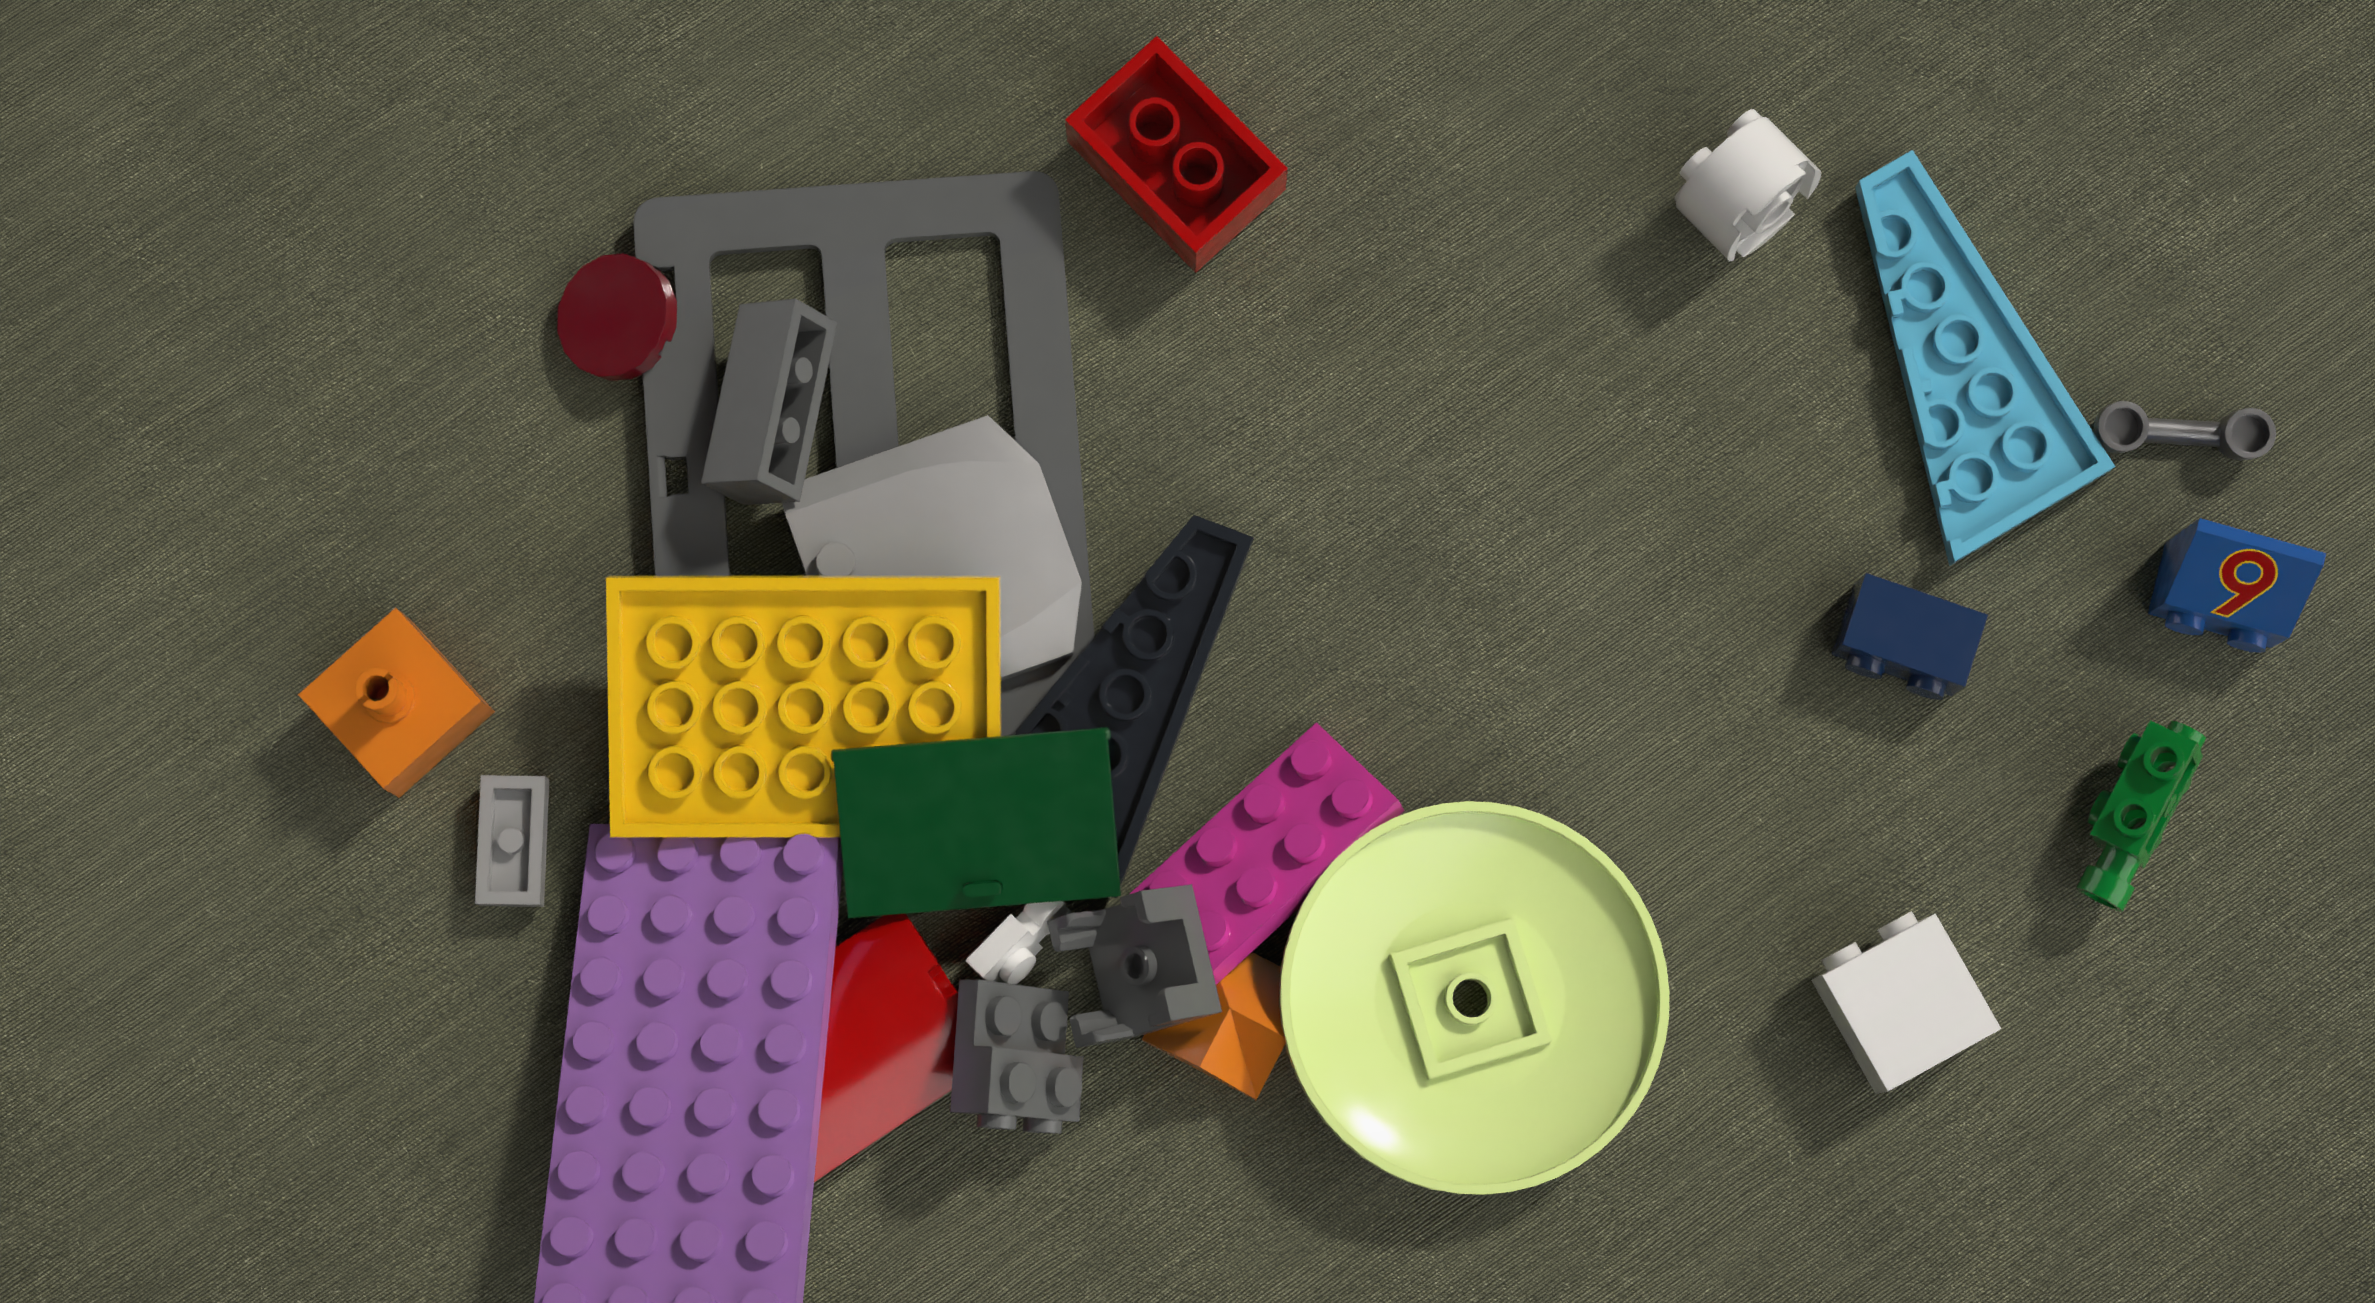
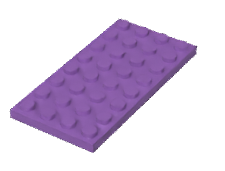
[534,824,843,1303]

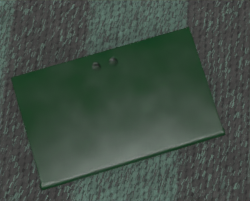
[831,728,1121,918]

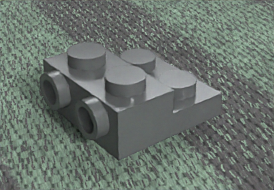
[950,980,1084,1134]

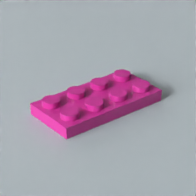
[1130,722,1405,985]

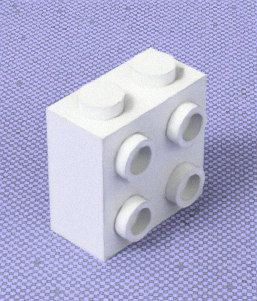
[1811,911,2001,1094]

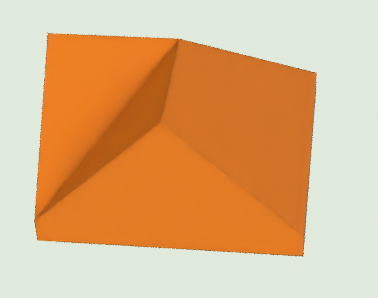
[1142,952,1286,1100]

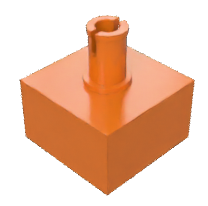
[298,608,495,798]

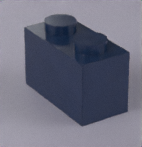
[1831,573,1988,700]

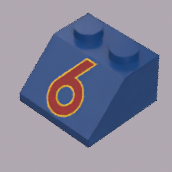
[2148,518,2326,653]

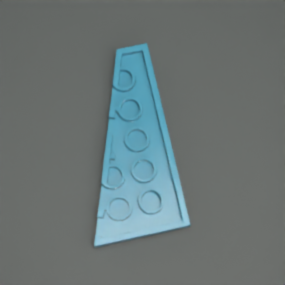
[1855,150,2115,566]

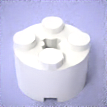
[1674,109,1821,261]

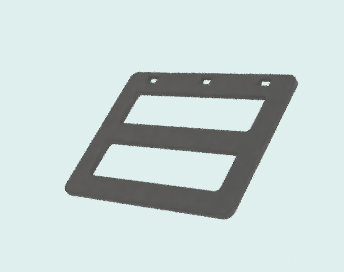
[634,171,1094,736]

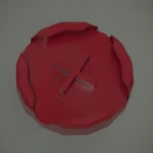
[557,253,677,381]

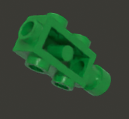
[2076,720,2206,912]

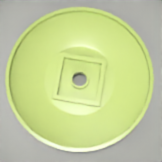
[1279,801,1670,1195]

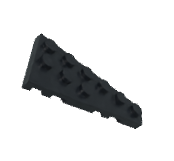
[1015,515,1254,898]

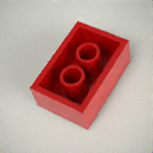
[1065,36,1288,273]

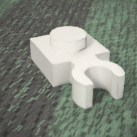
[965,901,1072,984]

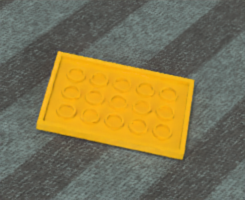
[606,576,1001,837]

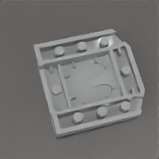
[782,415,1082,681]

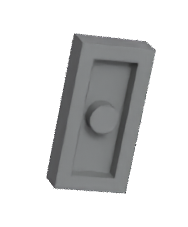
[475,775,549,907]

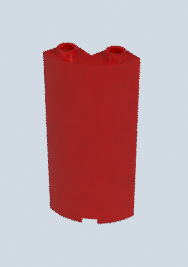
[814,914,958,1182]

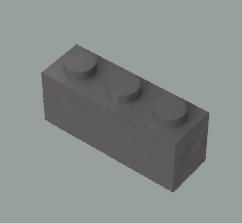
[701,298,837,505]

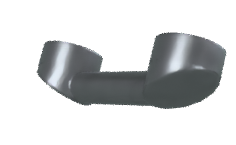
[2094,401,2276,461]

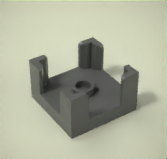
[1047,884,1222,1048]

